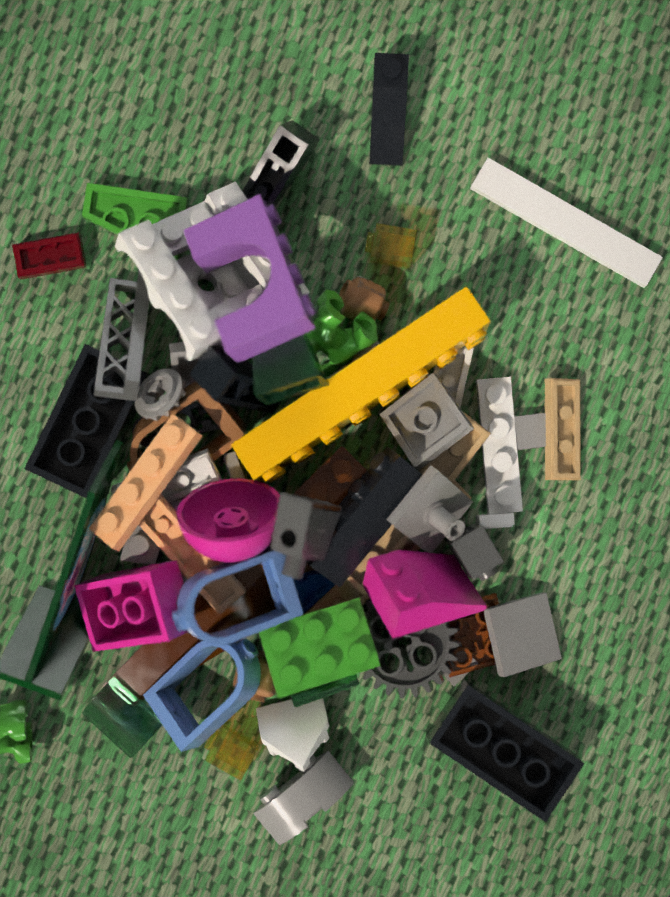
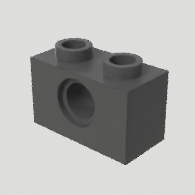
[445,523,504,581]

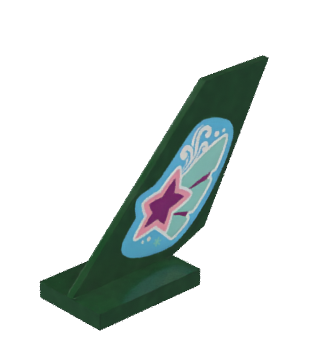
[0,440,123,701]

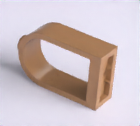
[127,381,247,471]

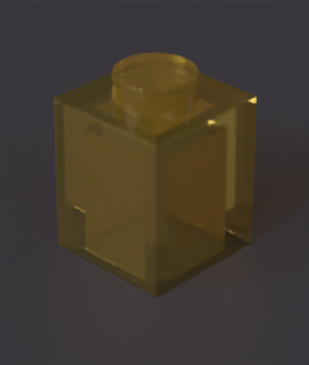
[365,223,417,269]
[204,724,260,781]

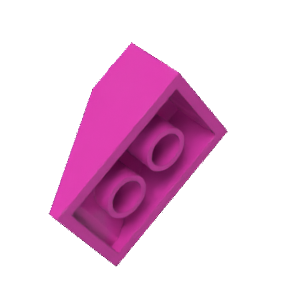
[363,550,487,638]

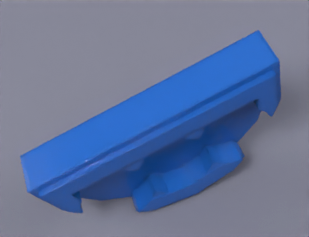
[293,570,336,617]

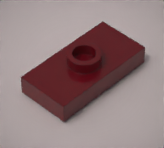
[12,232,87,280]

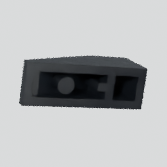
[369,53,409,166]
[242,120,320,207]
[190,347,292,413]

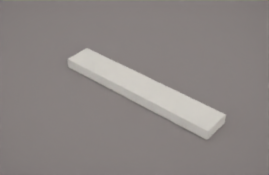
[470,158,663,288]

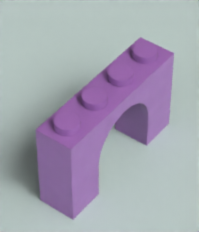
[183,194,316,363]

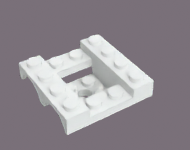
[115,182,310,361]

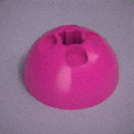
[177,478,280,562]

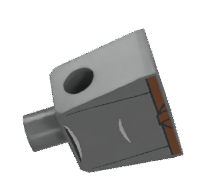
[271,493,342,579]

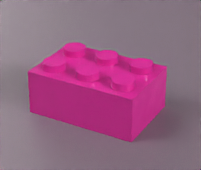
[74,560,188,652]

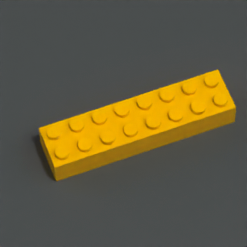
[231,286,491,483]

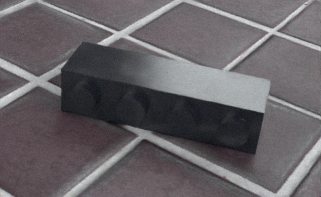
[307,446,422,587]

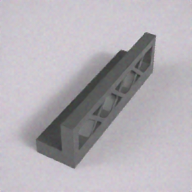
[94,270,149,401]

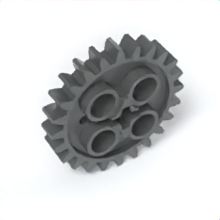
[363,599,461,698]

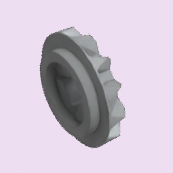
[135,369,186,421]

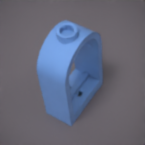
[172,545,303,645]
[143,638,261,752]

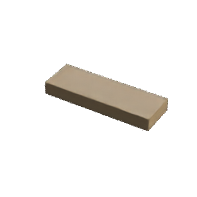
[545,378,581,480]

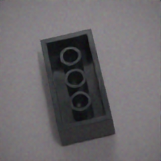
[24,344,150,498]
[426,678,585,822]

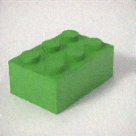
[258,598,381,698]

